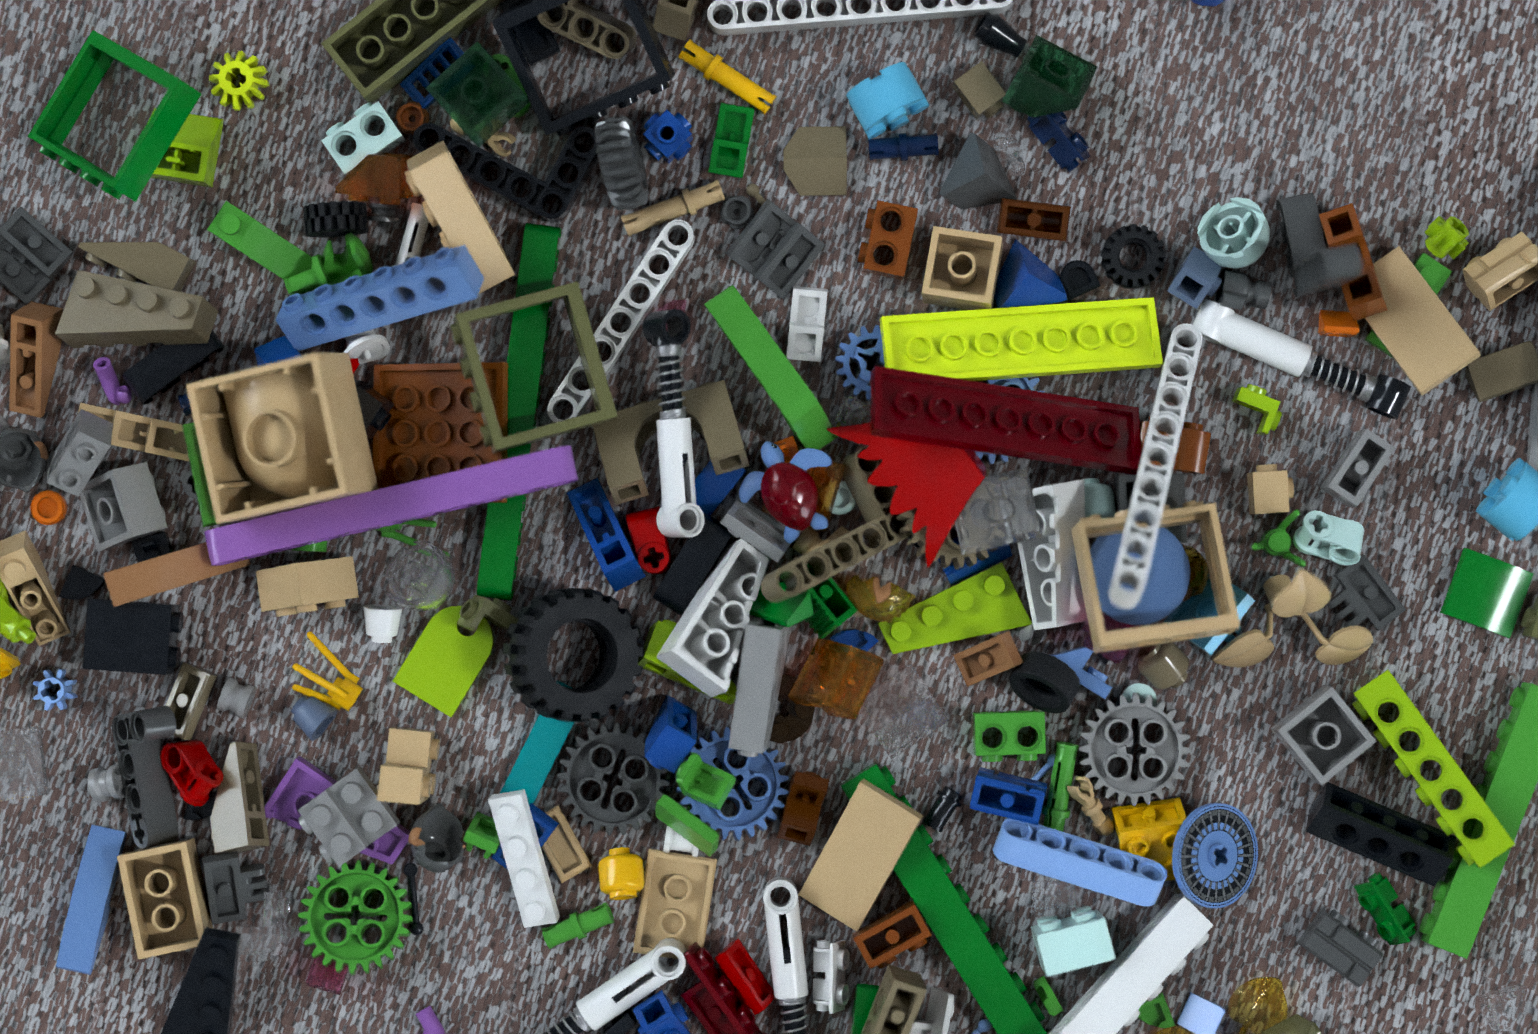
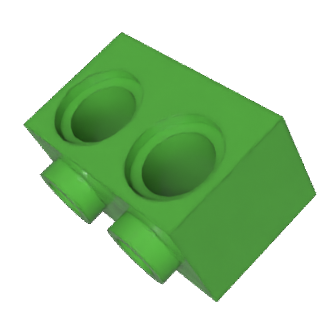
[972,710,1046,762]

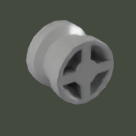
[217,677,257,719]
[87,764,125,803]

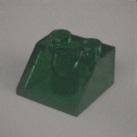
[1002,35,1098,118]

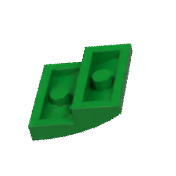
[1440,548,1534,638]

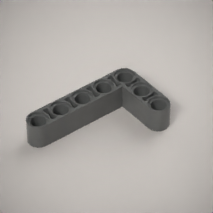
[1276,193,1362,297]

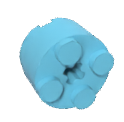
[846,62,930,139]
[1476,458,1538,541]

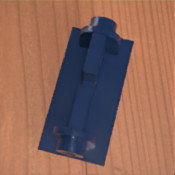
[1027,102,1090,173]

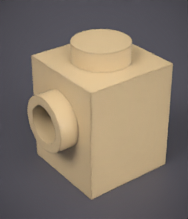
[1247,464,1294,515]

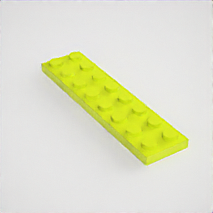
[880,297,1163,381]

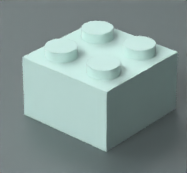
[1030,906,1116,977]

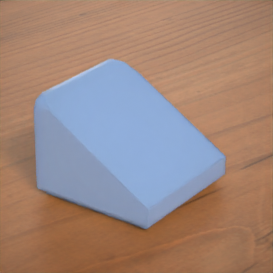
[1176,992,1225,1034]

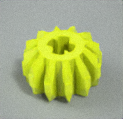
[209,51,269,111]

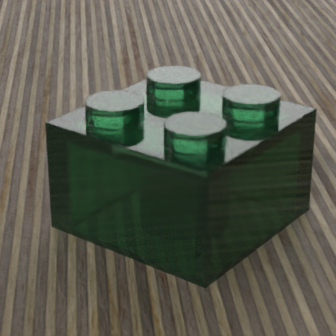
[426,41,530,147]

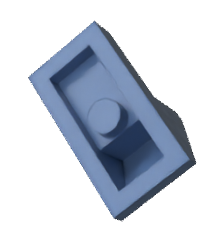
[1050,644,1112,699]

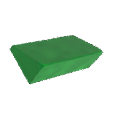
[749,581,814,628]

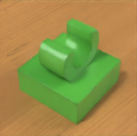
[463,811,500,859]

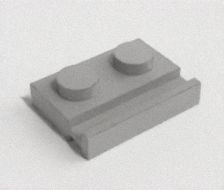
[720,498,790,563]

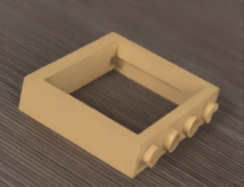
[1071,500,1240,654]

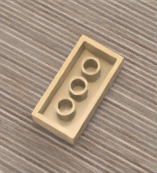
[404,141,515,294]

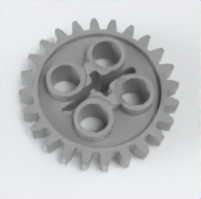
[1078,693,1192,806]

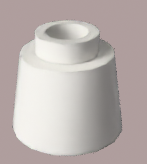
[363,604,402,643]

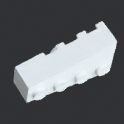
[1008,479,1088,630]

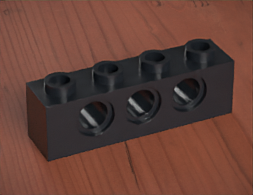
[1306,782,1456,886]

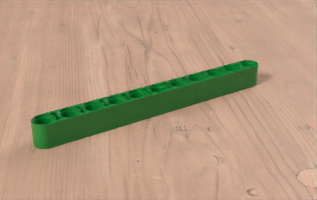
[477,223,561,601]

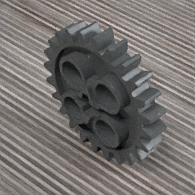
[557,722,670,836]

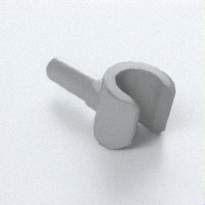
[1019,623,1047,646]

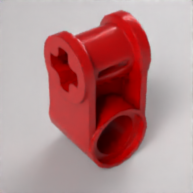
[626,506,672,575]
[160,739,223,807]

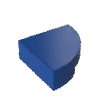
[830,629,878,664]

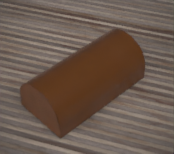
[997,198,1071,241]

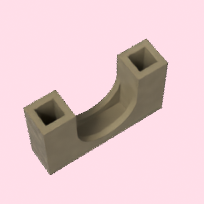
[593,380,749,505]

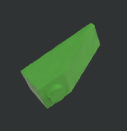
[207,201,312,280]

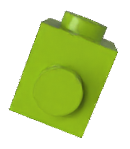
[1231,384,1282,436]

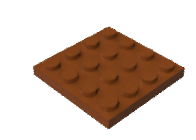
[373,362,508,503]

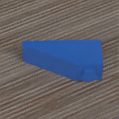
[567,478,646,592]

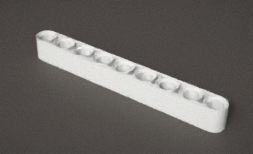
[707,0,1013,35]
[1109,323,1202,609]

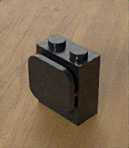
[82,599,183,675]

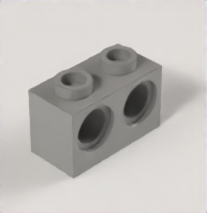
[46,409,113,497]

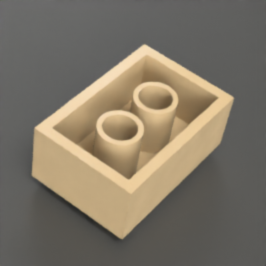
[117,838,213,960]

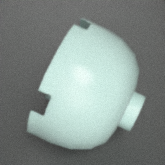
[1197,197,1270,269]

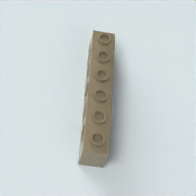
[861,964,927,1034]

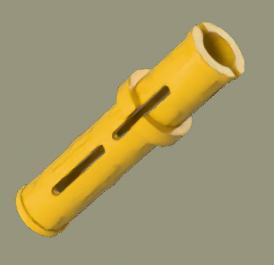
[678,39,777,115]

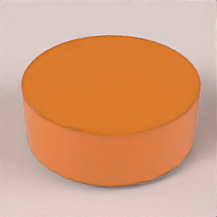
[30,490,67,525]

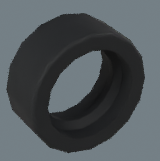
[1009,651,1080,714]

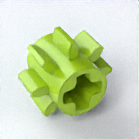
[1424,216,1469,259]

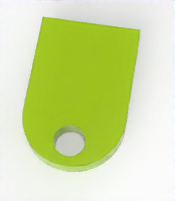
[393,606,494,717]

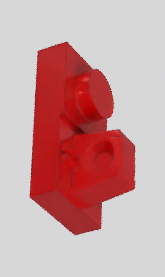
[715,938,775,1015]

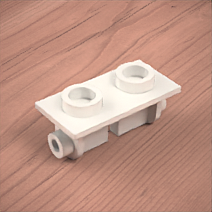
[812,940,850,1014]

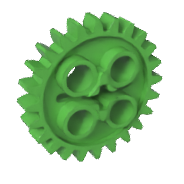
[298,860,413,976]

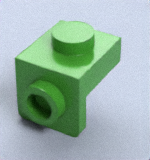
[676,752,736,811]

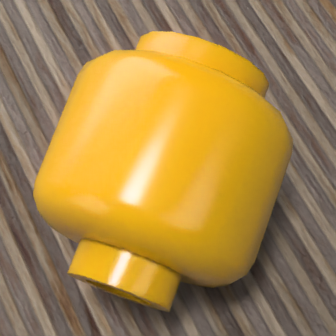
[598,847,645,900]

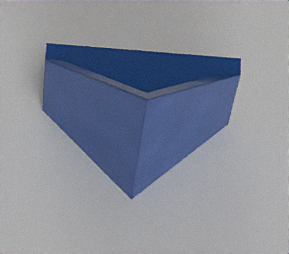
[994,239,1067,308]

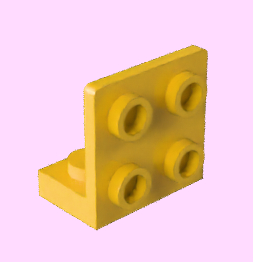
[1111,797,1187,881]

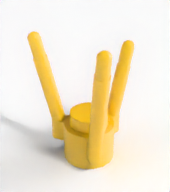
[292,631,364,711]

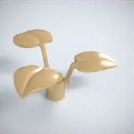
[1212,568,1373,668]

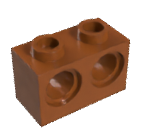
[857,200,918,280]

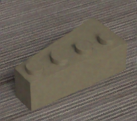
[55,270,218,348]

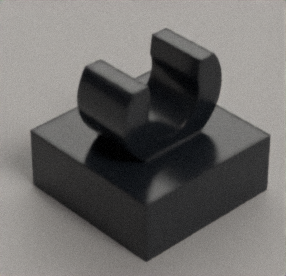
[131,532,173,562]

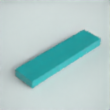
[500,680,575,805]

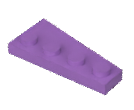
[265,756,410,865]

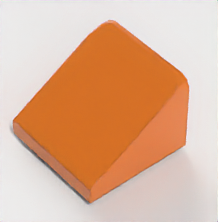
[1318,310,1359,338]

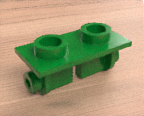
[1353,872,1416,945]

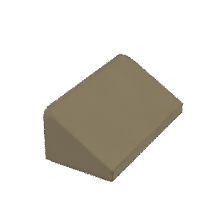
[1465,341,1538,403]

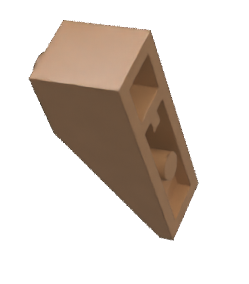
[9,301,63,418]

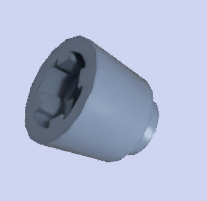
[291,696,337,741]

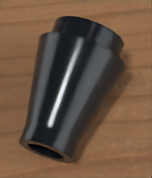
[973,12,1027,58]

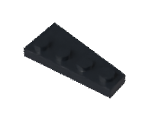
[161,927,241,1034]

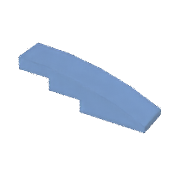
[56,825,127,975]

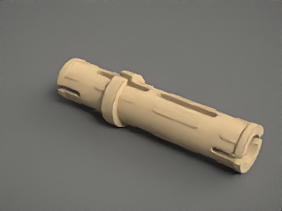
[621,179,725,237]

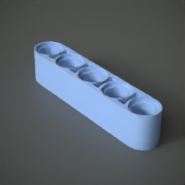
[993,818,1167,907]

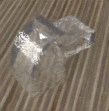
[235,889,297,962]

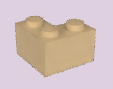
[256,556,359,617]
[377,727,440,805]

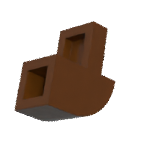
[777,771,829,846]

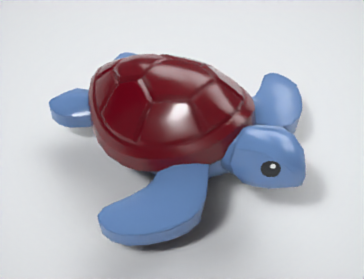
[739,441,832,544]

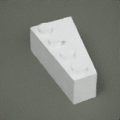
[656,538,769,698]

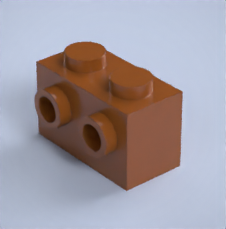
[852,900,931,969]

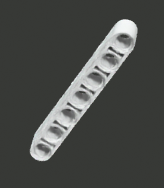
[547,219,694,423]

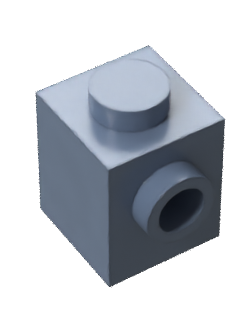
[1167,246,1223,309]

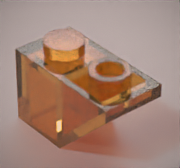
[335,152,415,205]

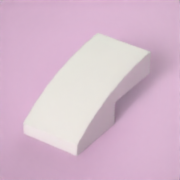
[786,286,828,362]

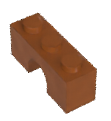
[1319,203,1388,321]

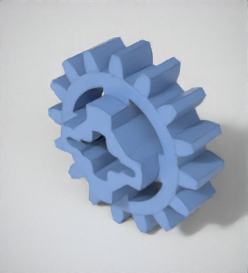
[835,325,885,401]

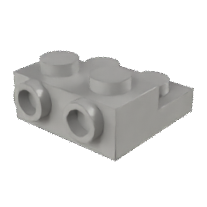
[298,766,400,867]

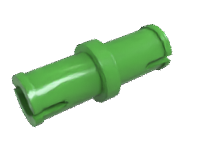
[542,902,614,949]

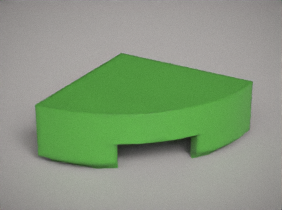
[1033,976,1063,1016]
[1138,992,1176,1028]

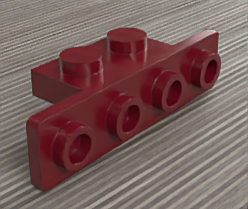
[681,942,766,1034]

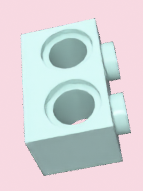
[321,101,406,179]

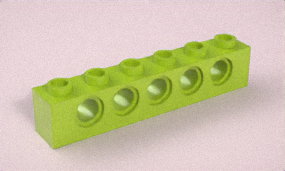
[1352,670,1515,868]

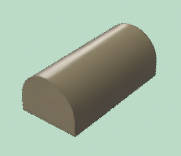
[165,662,217,740]

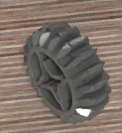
[594,116,649,211]

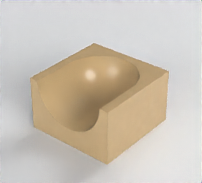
[186,352,379,524]

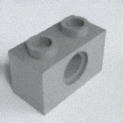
[1320,429,1396,507]

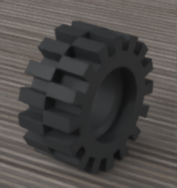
[303,201,368,238]
[1101,224,1166,289]

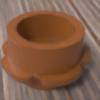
[395,102,429,135]

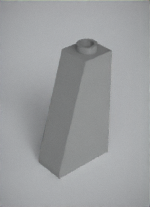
[728,616,792,757]

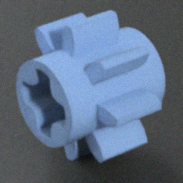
[32,669,78,711]

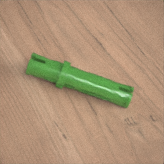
[1042,741,1079,832]

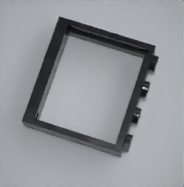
[491,0,675,136]

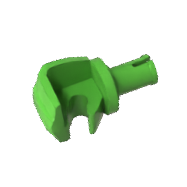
[284,233,373,295]

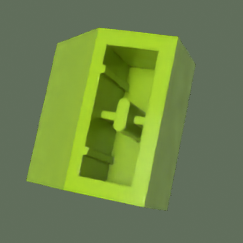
[147,108,224,188]

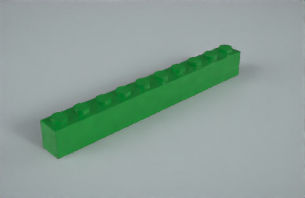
[840,762,1049,1034]

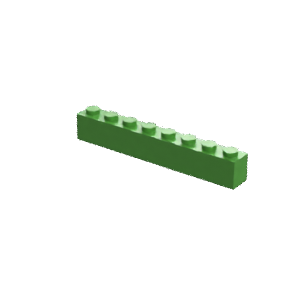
[1419,682,1538,959]

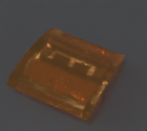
[788,639,885,720]

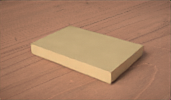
[633,848,717,959]

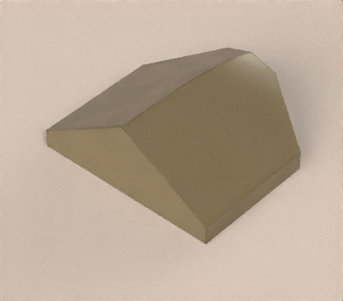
[783,126,847,196]

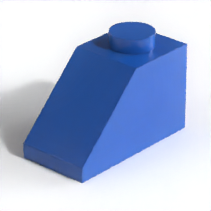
[644,695,697,773]

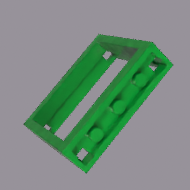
[28,30,201,202]

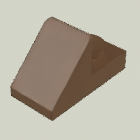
[953,631,1023,687]

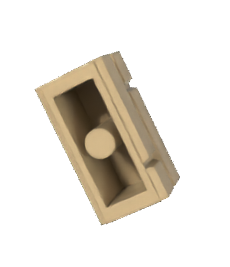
[1462,231,1538,311]

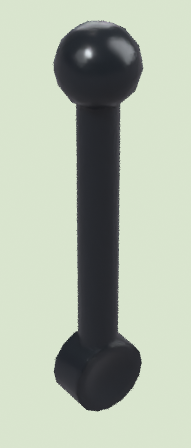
[404,863,424,936]

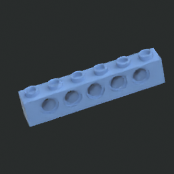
[276,245,484,351]

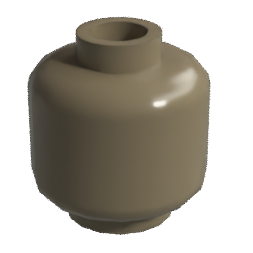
[1137,642,1189,690]

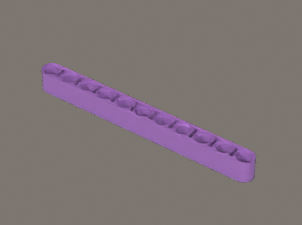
[204,445,578,566]

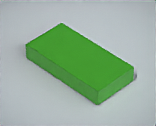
[655,794,719,857]

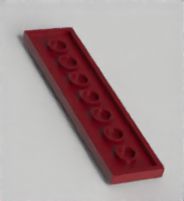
[871,366,1141,475]

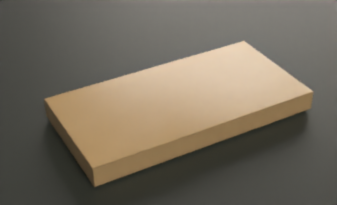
[1364,246,1481,396]
[798,779,923,932]

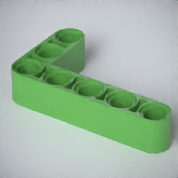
[704,285,838,450]

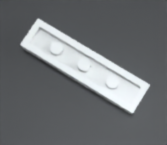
[488,789,560,928]

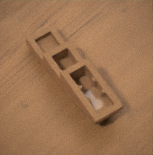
[103,542,251,607]

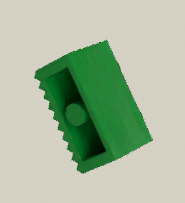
[783,563,858,639]

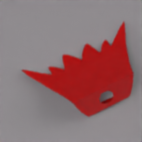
[827,422,987,568]

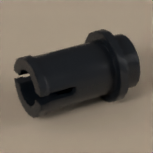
[922,786,963,833]

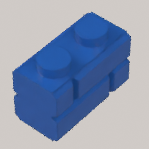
[969,767,1048,825]

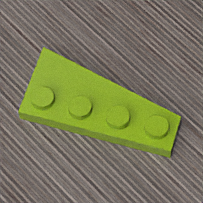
[877,562,1032,654]

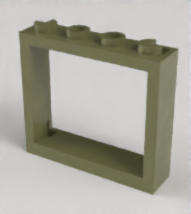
[450,281,618,454]

